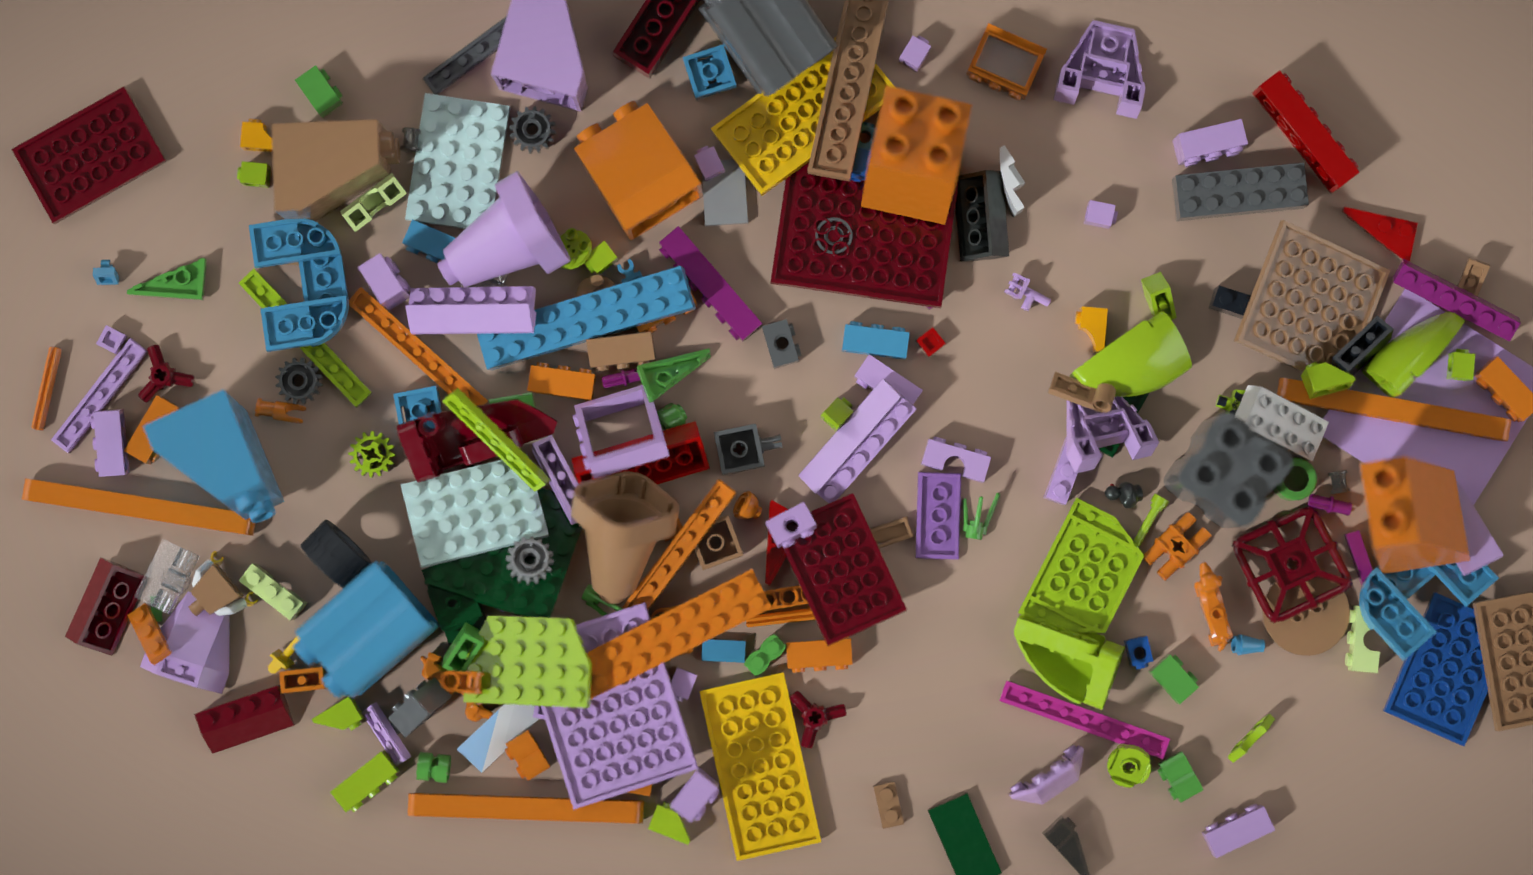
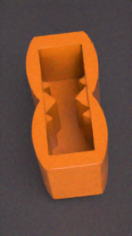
[505,729,551,781]

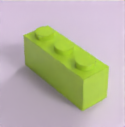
[330,750,400,813]

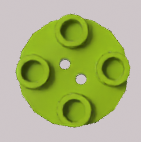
[560,228,592,270]

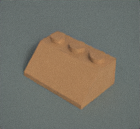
[586,332,656,372]

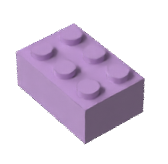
[1173,119,1248,167]
[358,253,411,310]
[670,767,719,823]

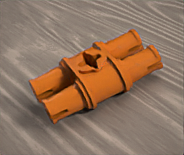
[1143,512,1212,581]

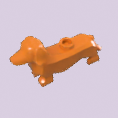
[1194,562,1233,651]
[420,652,493,722]

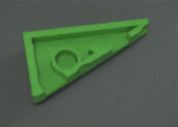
[127,258,207,300]
[637,348,711,403]

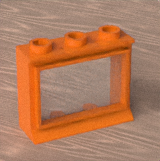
[966,23,1047,100]

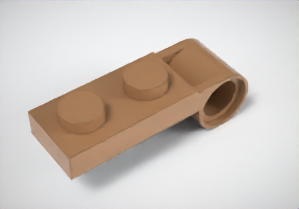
[1048,372,1116,413]

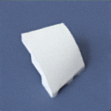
[1000,145,1025,217]

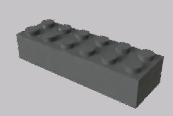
[1172,163,1309,221]

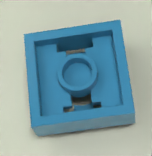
[682,44,737,100]
[393,386,442,428]

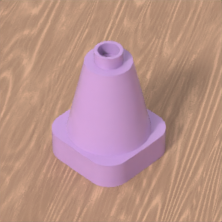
[437,171,571,287]

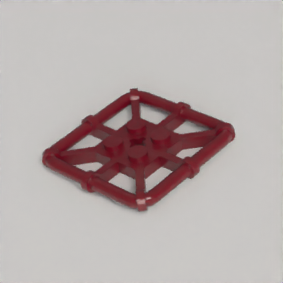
[1232,506,1353,623]

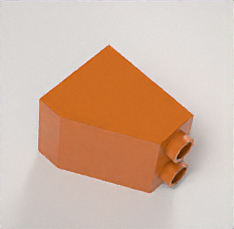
[574,101,703,241]
[1360,456,1470,574]

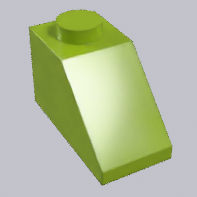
[1141,272,1177,320]
[1301,362,1355,399]
[820,397,854,431]
[312,696,364,731]
[648,801,690,845]

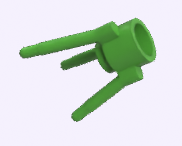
[962,493,1000,540]
[581,584,630,616]

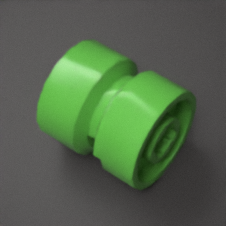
[416,752,451,783]

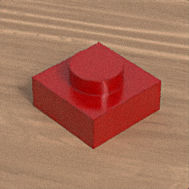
[916,327,946,357]

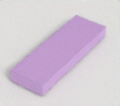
[361,702,411,767]

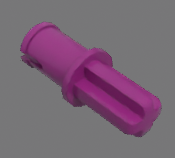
[602,368,641,388]
[1308,494,1352,516]

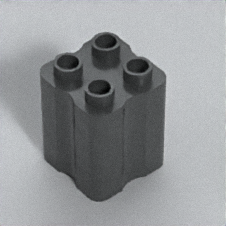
[698,0,837,96]
[1164,413,1292,528]

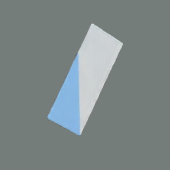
[457,704,539,773]

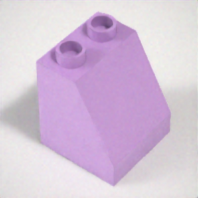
[491,0,588,112]

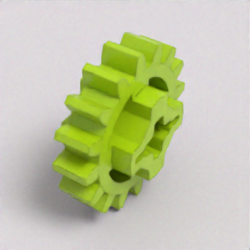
[348,431,396,478]

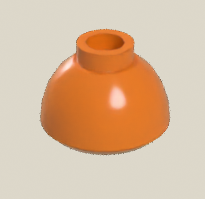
[733,491,762,520]

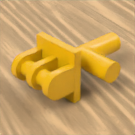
[268,636,300,674]

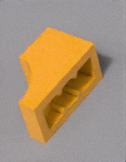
[240,119,273,152]
[1075,306,1108,353]

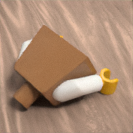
[188,551,258,616]

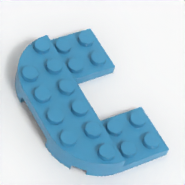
[249,219,349,352]
[1359,563,1499,661]

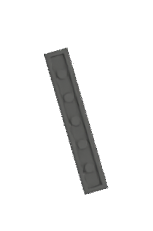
[422,16,507,95]

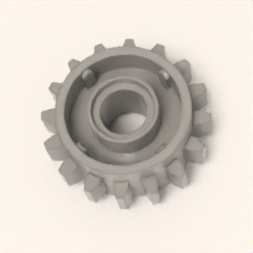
[506,536,554,585]

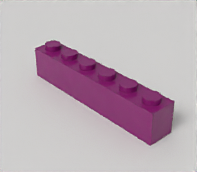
[659,226,762,342]
[1393,259,1521,342]

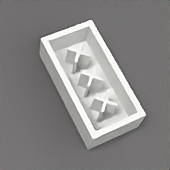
[1235,385,1329,461]

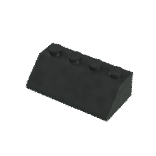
[956,170,1009,262]

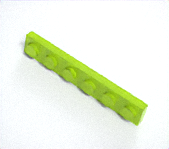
[442,388,550,492]

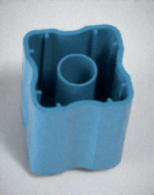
[293,561,440,699]

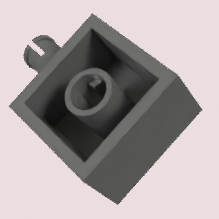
[714,424,783,475]
[388,677,452,738]

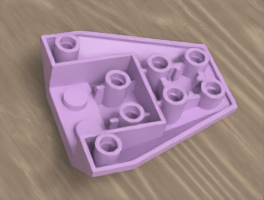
[140,591,230,694]
[1008,745,1084,805]

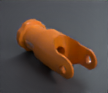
[255,398,306,424]

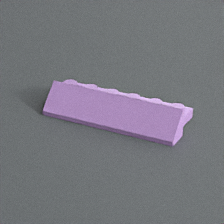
[405,286,536,334]
[798,379,916,503]

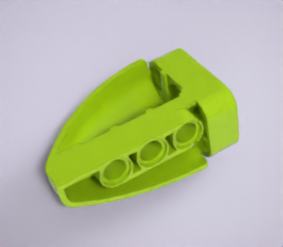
[1070,311,1192,397]

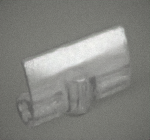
[135,539,200,615]

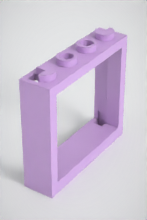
[572,385,669,479]

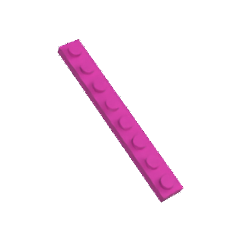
[999,680,1170,759]

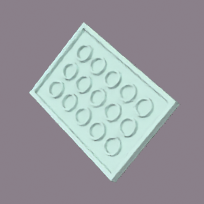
[405,93,510,229]
[400,454,549,568]

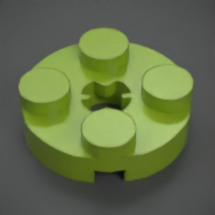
[1107,744,1151,788]

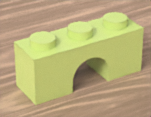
[340,173,407,232]
[239,563,307,620]
[1345,606,1380,673]

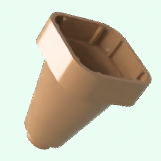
[571,472,679,604]

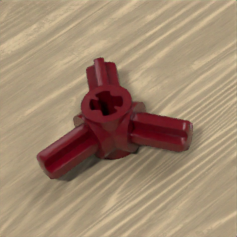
[138,345,195,403]
[790,690,847,749]

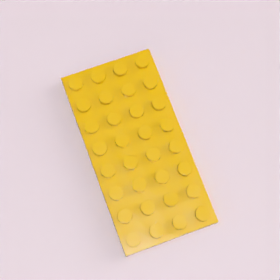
[711,36,895,196]
[699,672,821,861]

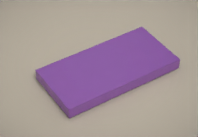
[915,472,961,560]

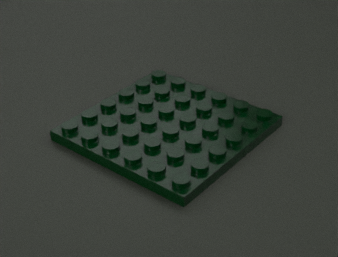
[424,464,583,618]

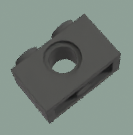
[762,319,802,369]

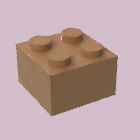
[695,515,744,571]

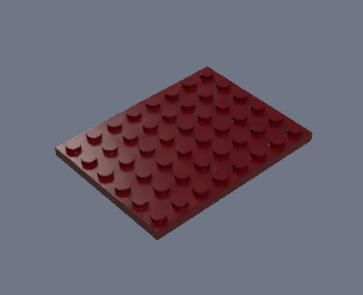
[770,161,958,309]

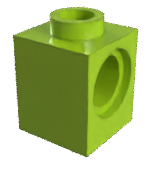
[237,161,271,188]
[584,241,619,275]
[1446,349,1475,381]

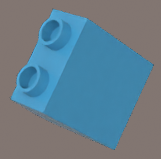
[143,389,285,523]

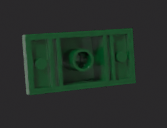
[421,567,486,646]

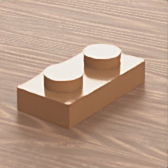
[1457,257,1490,297]
[873,781,904,829]

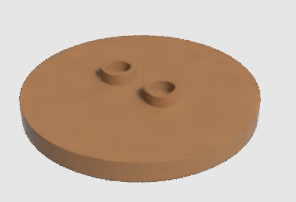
[1262,577,1350,656]

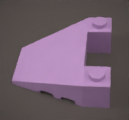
[1053,20,1145,119]
[1067,396,1159,474]

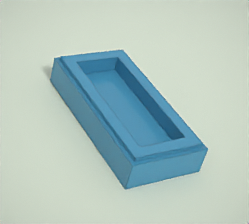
[701,639,746,663]

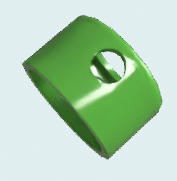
[1272,457,1317,501]

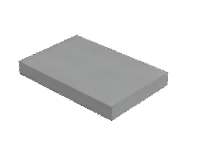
[702,160,748,226]

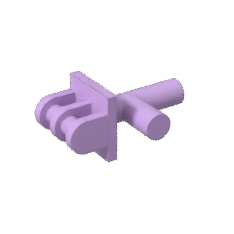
[1004,273,1051,311]

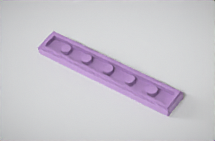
[51,338,148,453]

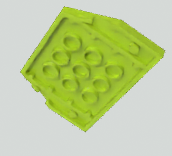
[1018,497,1144,633]
[463,616,592,708]

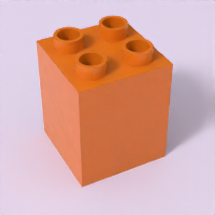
[861,86,972,225]

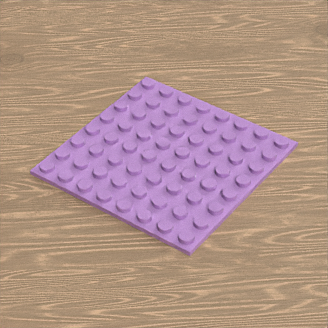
[1323,289,1533,505]

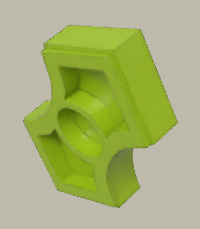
[1228,714,1275,763]

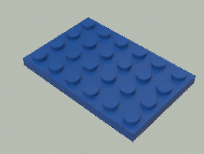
[1383,592,1488,746]

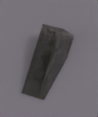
[1042,816,1090,875]

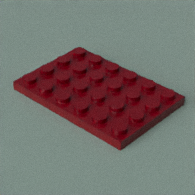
[11,86,167,224]
[782,493,907,646]

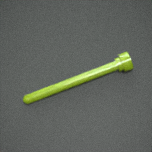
[1133,493,1169,548]

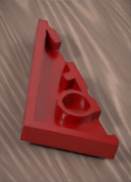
[1342,207,1418,262]
[765,500,789,586]

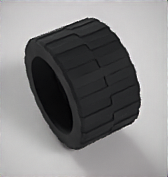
[301,520,372,589]

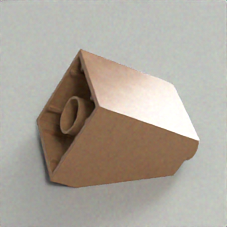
[272,119,401,221]

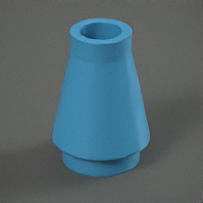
[1231,634,1265,656]

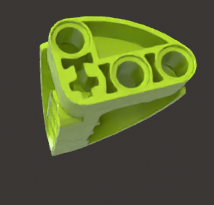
[1361,311,1465,397]
[1014,614,1125,710]

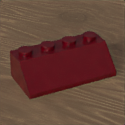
[65,557,147,656]
[194,685,295,754]

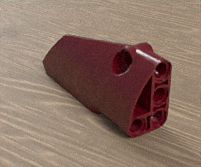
[397,399,558,483]

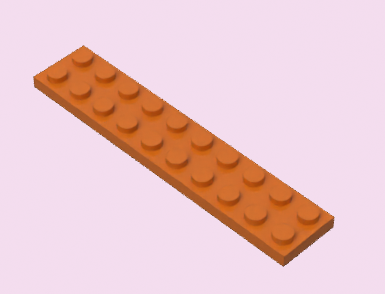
[586,569,772,700]

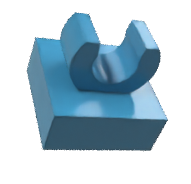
[93,260,119,285]

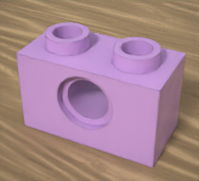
[765,502,816,548]

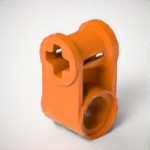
[440,671,484,694]

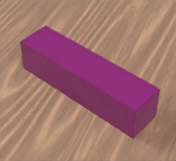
[1344,530,1373,586]

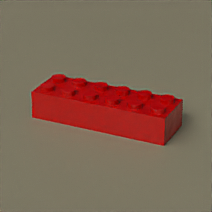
[1252,70,1360,194]
[571,421,710,485]

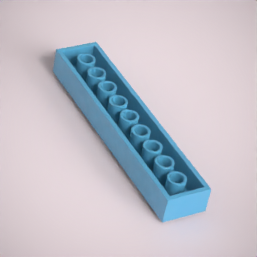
[477,266,696,370]

